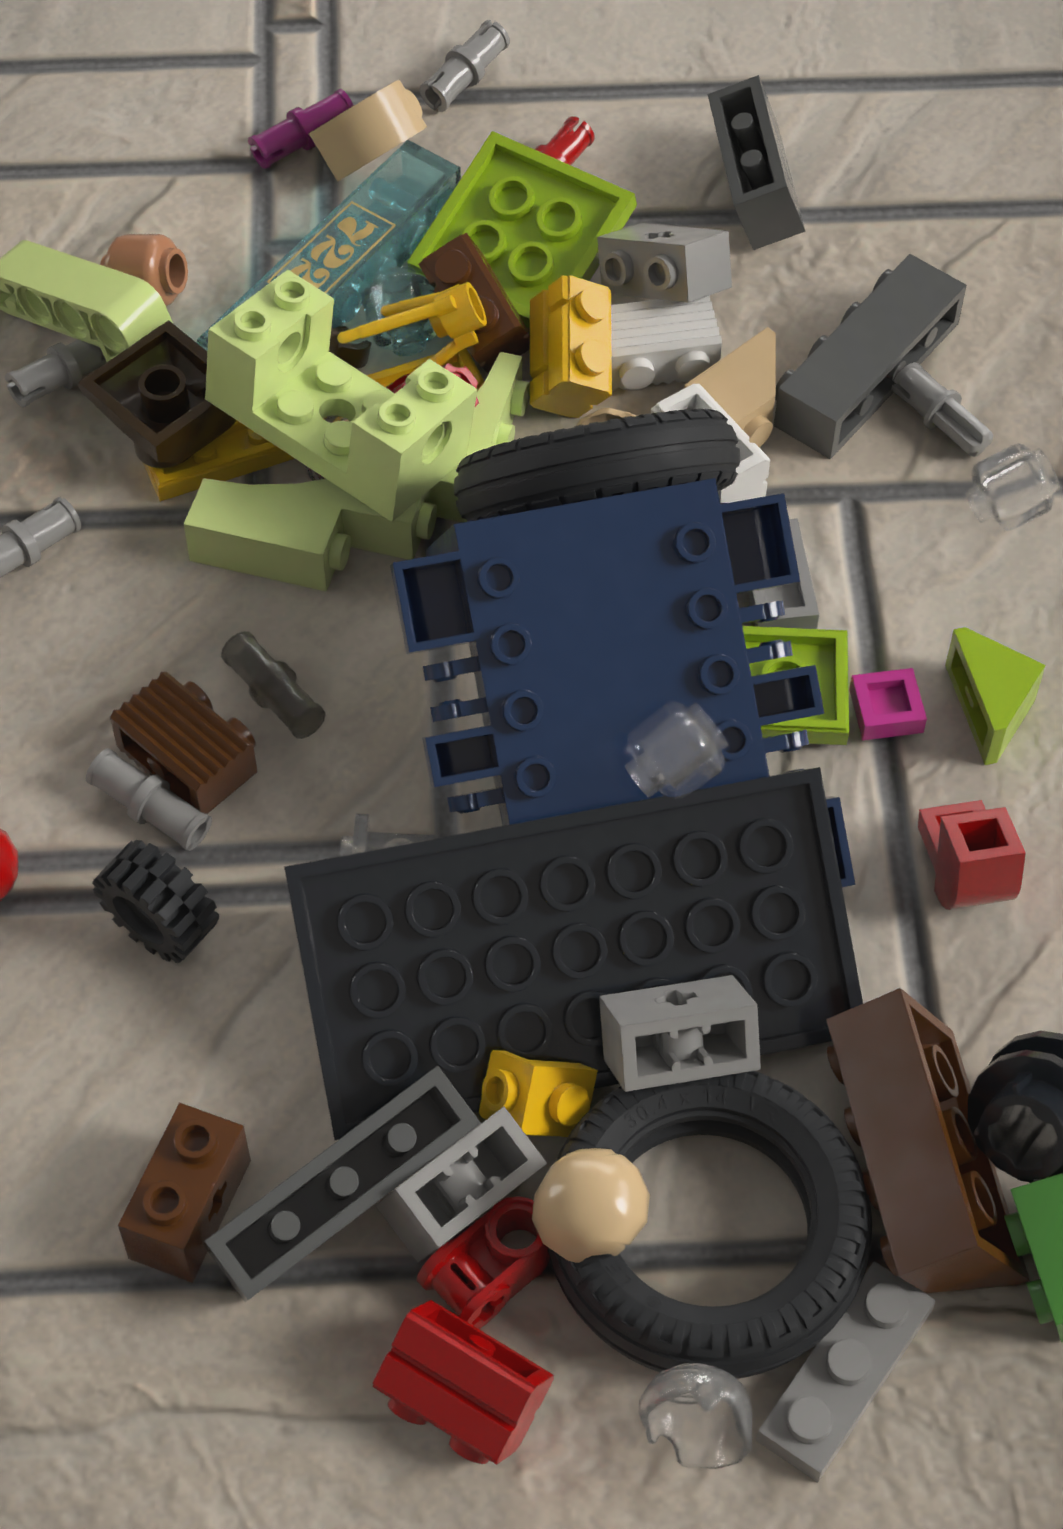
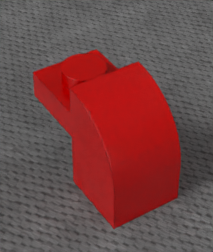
[918,800,1026,910]

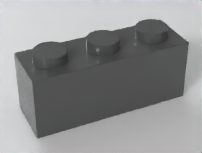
[707,75,805,250]

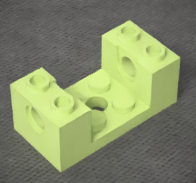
[205,269,478,522]

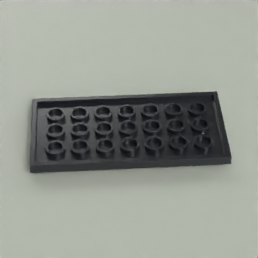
[284,767,863,1140]

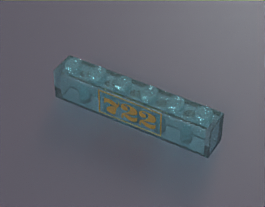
[197,140,461,351]

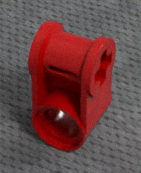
[417,1196,550,1329]

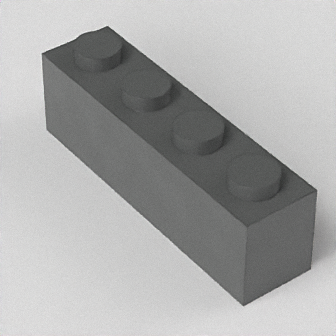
[774,254,967,459]
[203,1066,481,1302]

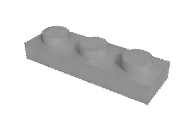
[756,1261,936,1482]

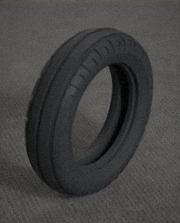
[454,409,740,522]
[548,1071,872,1381]

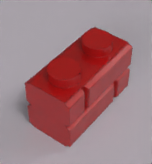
[372,1300,554,1465]

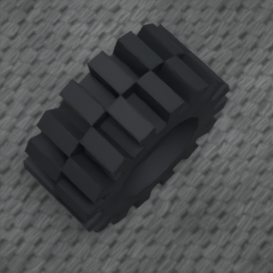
[92,840,219,963]

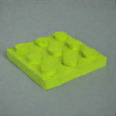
[407,131,637,328]

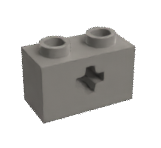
[597,223,732,303]
[599,975,761,1092]
[375,1106,547,1262]

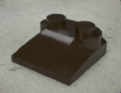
[78,320,236,468]

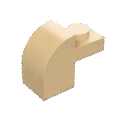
[309,79,427,182]

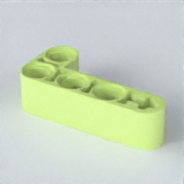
[0,240,173,362]

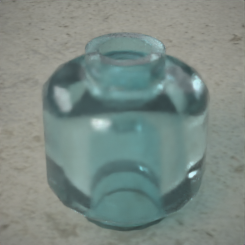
[362,266,437,356]

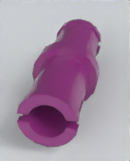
[248,89,354,169]

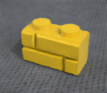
[530,275,612,418]

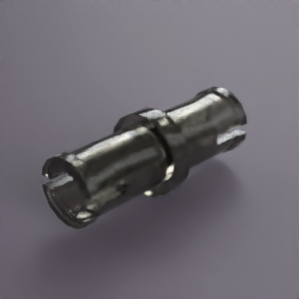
[221,631,326,739]

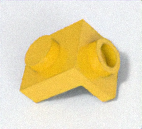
[479,1050,598,1137]

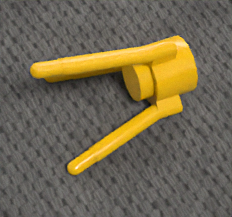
[337,282,487,374]

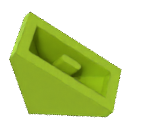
[945,627,1046,765]

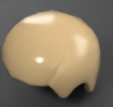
[532,1148,650,1263]

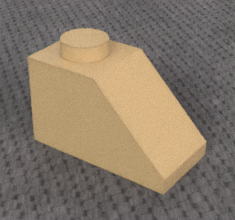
[684,327,776,447]

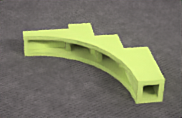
[184,352,530,592]

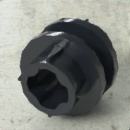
[968,1030,1063,1183]

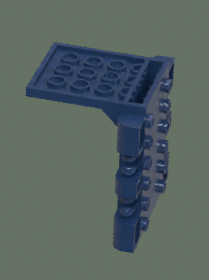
[390,478,856,887]

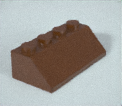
[826,988,1030,1293]

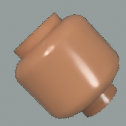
[100,234,188,306]

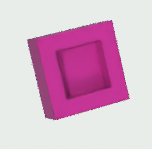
[849,668,927,741]

